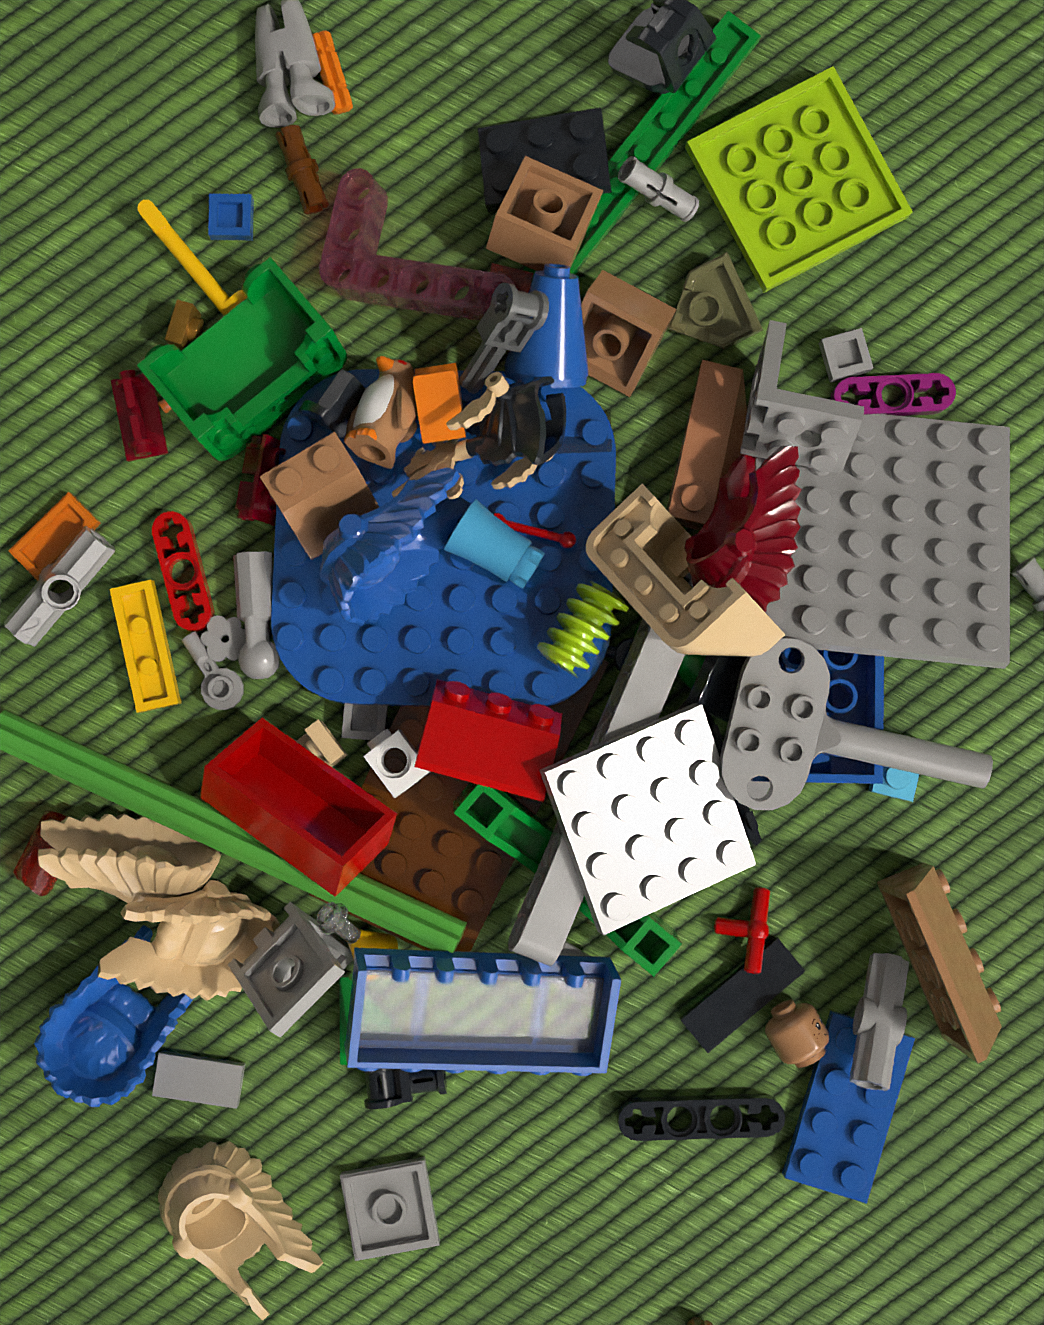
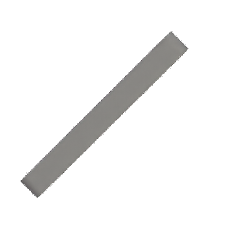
[508,618,685,966]

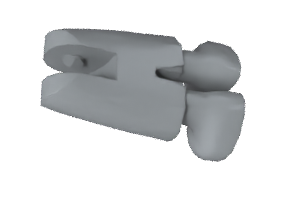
[255,0,335,128]

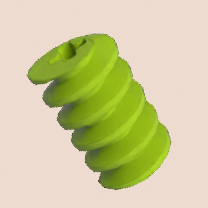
[537,581,629,678]

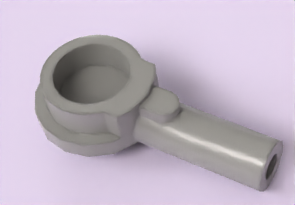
[182,632,244,710]

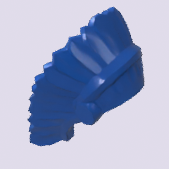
[319,467,471,626]
[34,925,193,1107]

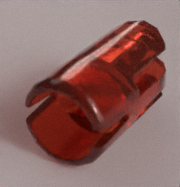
[13,811,67,896]

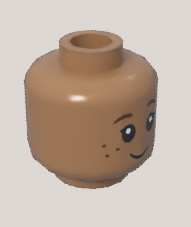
[765,1000,829,1068]

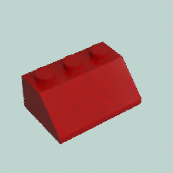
[414,679,562,802]

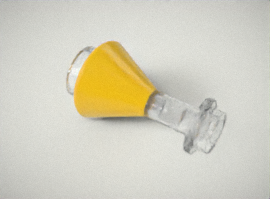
[316,902,398,979]

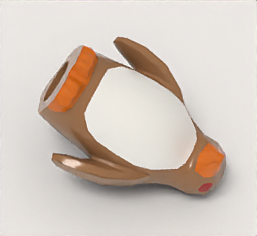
[344,356,417,469]

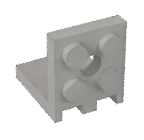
[740,320,864,474]
[228,902,353,1038]

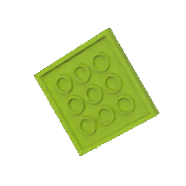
[685,66,913,293]

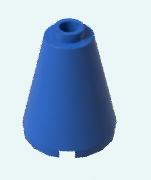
[504,263,589,388]

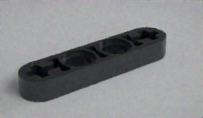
[617,1094,785,1141]

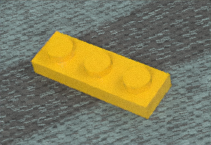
[110,579,182,713]

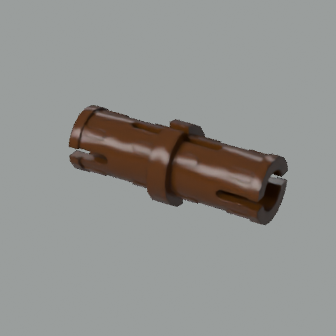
[275,125,329,214]

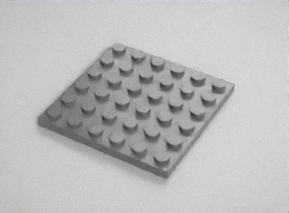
[753,414,1010,669]

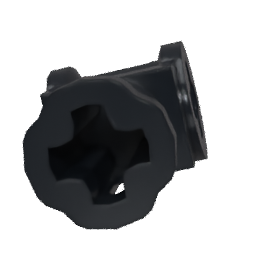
[360,1068,447,1109]

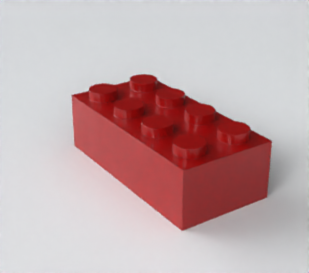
[200,718,397,897]

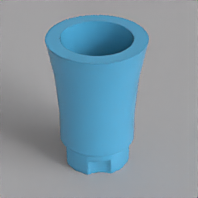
[444,499,545,589]

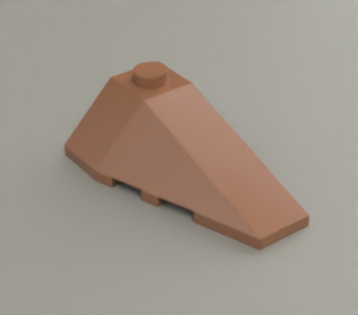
[666,360,752,531]

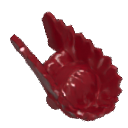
[684,446,802,612]

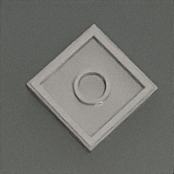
[340,1156,440,1261]

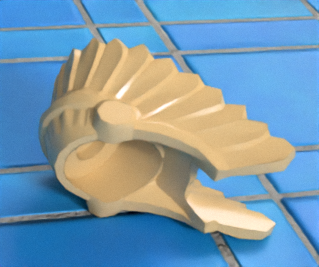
[38,813,221,903]
[98,880,280,1001]
[158,1141,324,1320]

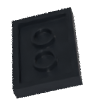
[478,107,612,213]

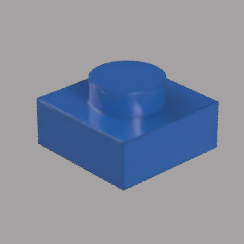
[208,194,254,241]

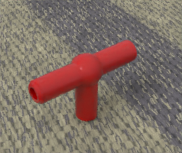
[714,887,770,974]

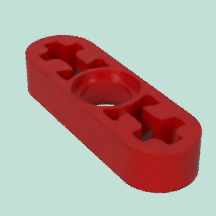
[152,511,215,632]

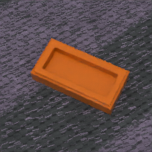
[9,492,101,581]

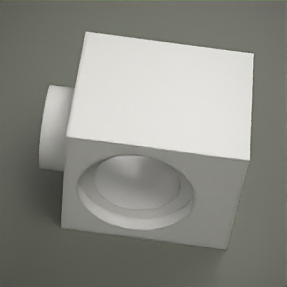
[363,729,431,798]

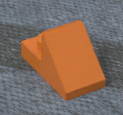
[412,363,466,444]

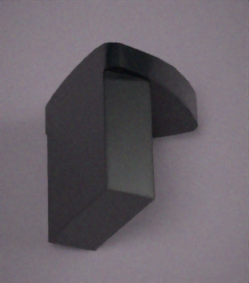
[298,369,366,438]

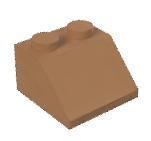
[486,156,603,271]
[581,270,677,397]
[260,432,379,560]

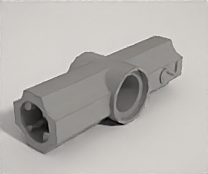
[4,526,116,647]
[849,953,909,1091]

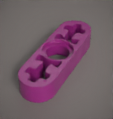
[830,373,956,416]

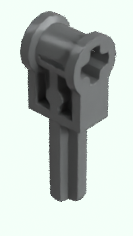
[459,283,549,394]

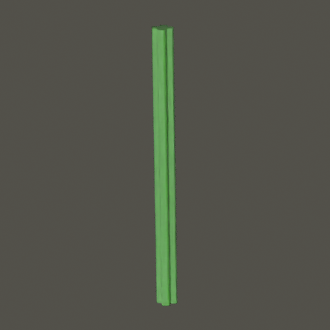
[0,710,467,953]

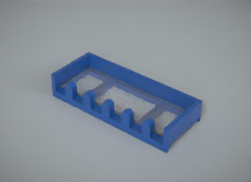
[344,948,621,1076]

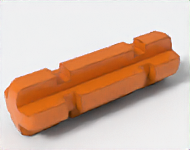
[312,30,353,115]

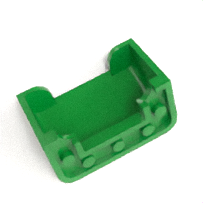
[137,257,348,461]

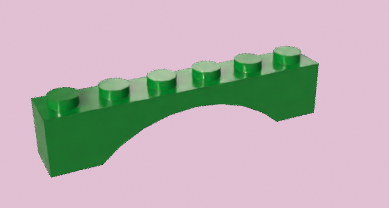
[453,782,682,977]

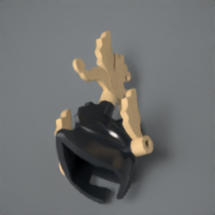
[392,372,566,499]

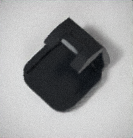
[608,0,716,94]

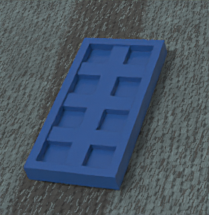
[782,1010,915,1203]

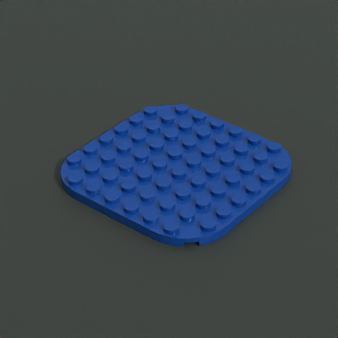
[271,369,616,707]

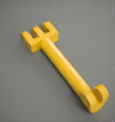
[138,200,247,316]

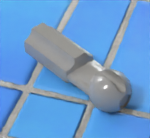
[233,551,280,679]

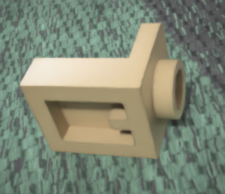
[296,719,348,767]

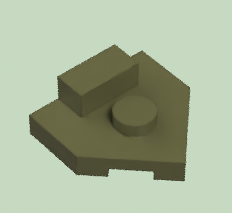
[668,252,763,349]

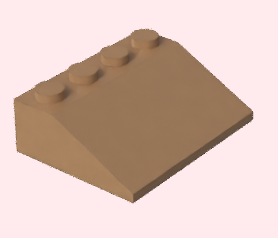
[877,863,1002,1063]

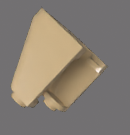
[586,484,785,657]

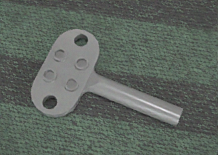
[720,637,993,810]

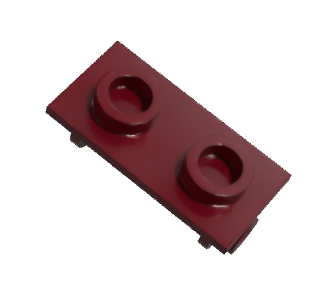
[111,370,169,462]
[234,434,286,526]

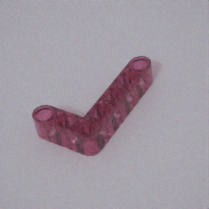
[319,168,520,321]

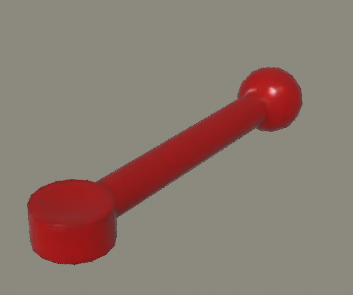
[494,513,576,548]

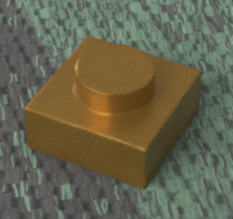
[165,299,204,351]

